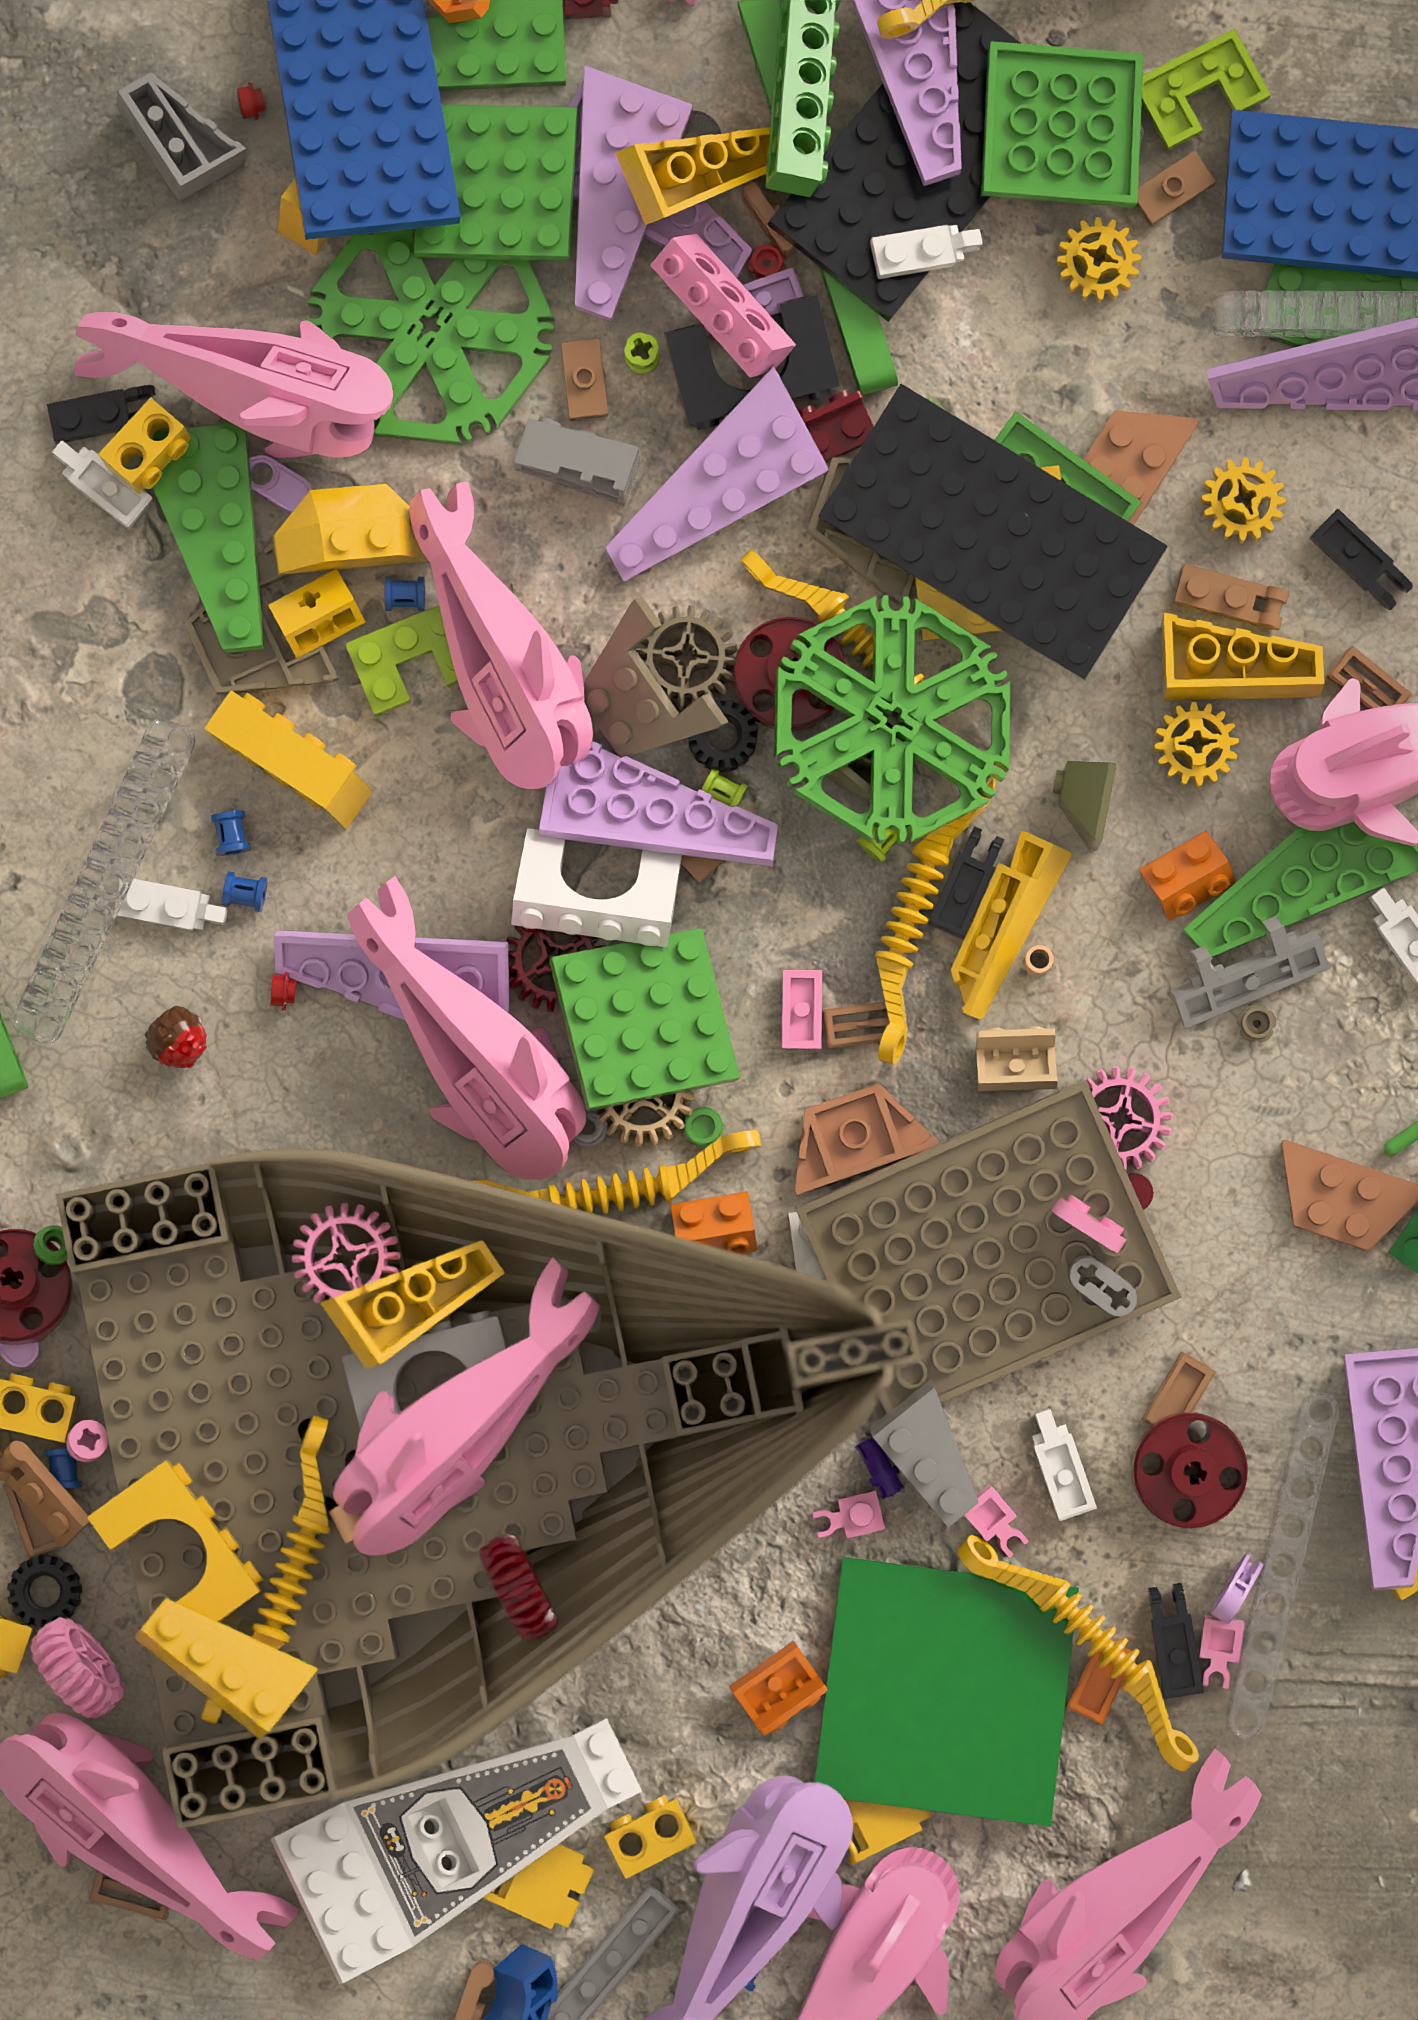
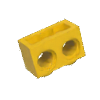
[98,398,192,495]
[0,1373,80,1443]
[604,1795,697,1879]

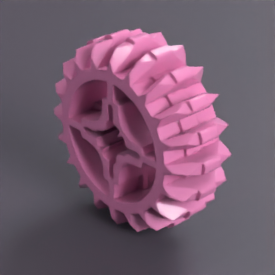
[1084,1066,1173,1171]
[292,1203,401,1303]
[30,1617,125,1719]

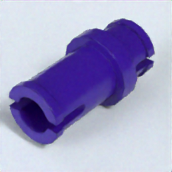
[855,1437,905,1500]

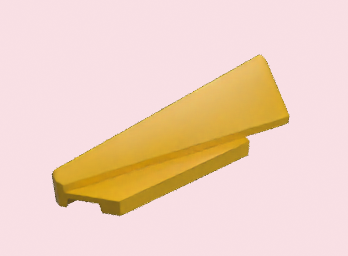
[951,830,1071,1020]

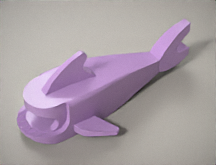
[644,1776,853,2020]

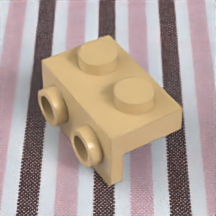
[975,1026,1057,1091]

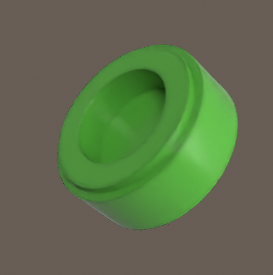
[684,1107,723,1147]

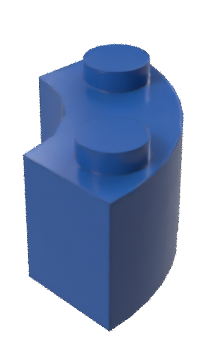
[483,1944,558,2020]

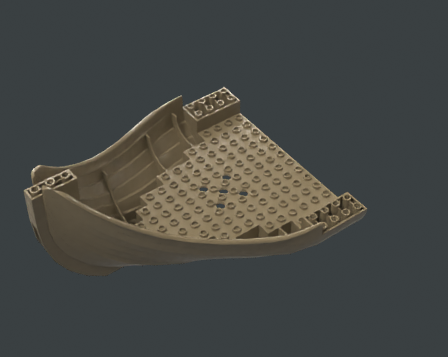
[56,1149,920,1829]

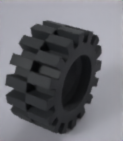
[687,698,758,772]
[7,1555,83,1628]

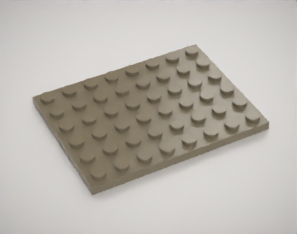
[795,1080,1182,1414]

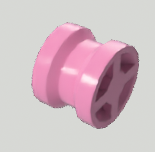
[66,1420,109,1463]

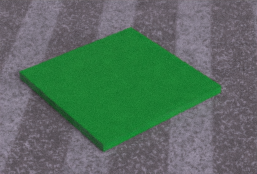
[814,1557,1079,1827]

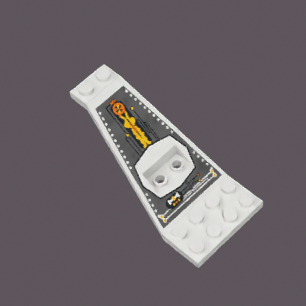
[270,1719,642,1984]

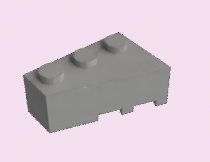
[117,72,246,202]
[514,417,640,506]
[870,1378,979,1527]

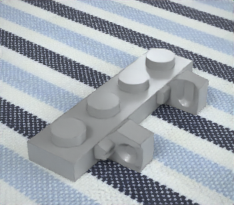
[1171,915,1330,1029]

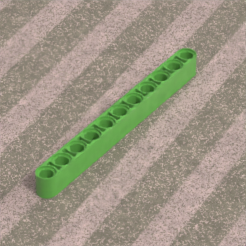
[737,0,899,396]

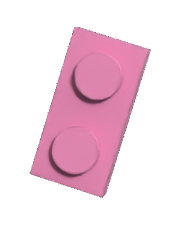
[782,970,822,1050]

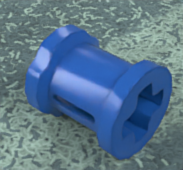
[385,576,425,611]
[211,810,251,856]
[222,871,268,912]
[44,1448,82,1489]

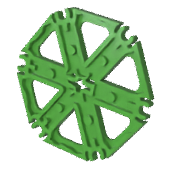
[306,229,555,445]
[774,595,1010,845]

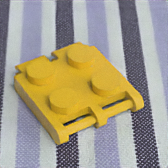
[845,1800,931,1865]
[483,1843,595,1930]

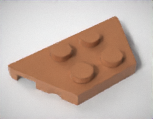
[1083,410,1199,525]
[794,1083,939,1196]
[1281,1140,1418,1251]

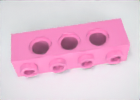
[650,233,796,378]

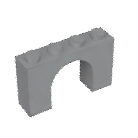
[342,1310,508,1431]

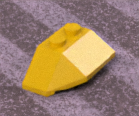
[273,484,429,575]

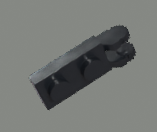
[47,385,156,444]
[1309,508,1413,610]
[928,826,1005,940]
[1148,1583,1204,1699]

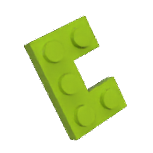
[1142,28,1271,151]
[345,605,458,717]

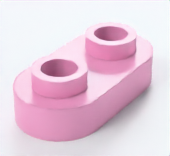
[1051,1195,1126,1253]

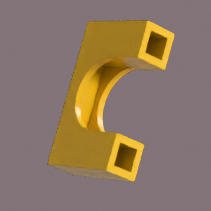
[87,1460,263,1622]

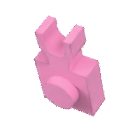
[964,1484,1029,1558]
[812,1491,885,1538]
[1199,1615,1244,1689]

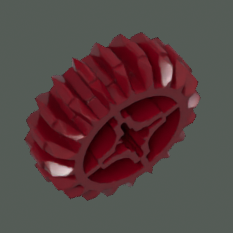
[506,925,606,1013]
[479,1533,558,1642]

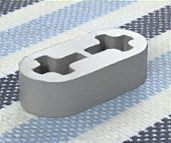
[1069,1256,1137,1317]

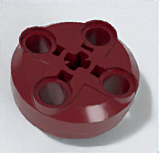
[733,617,846,731]
[0,1229,73,1345]
[1131,1412,1248,1528]

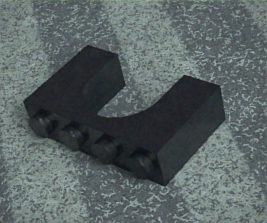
[664,294,839,430]

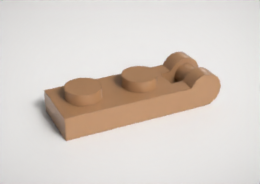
[1173,564,1289,630]
[0,1441,90,1547]
[455,1960,495,2020]

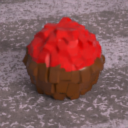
[145,1006,207,1068]

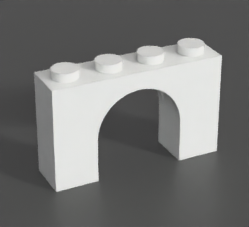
[511,828,682,947]

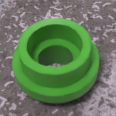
[33,1225,68,1264]

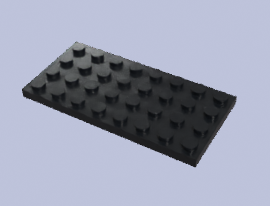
[767,2,1022,322]
[818,383,1168,681]

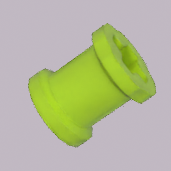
[624,332,660,375]
[701,768,748,807]
[856,826,897,863]

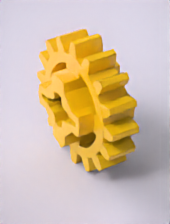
[1056,217,1141,304]
[1200,457,1286,544]
[1153,702,1239,788]

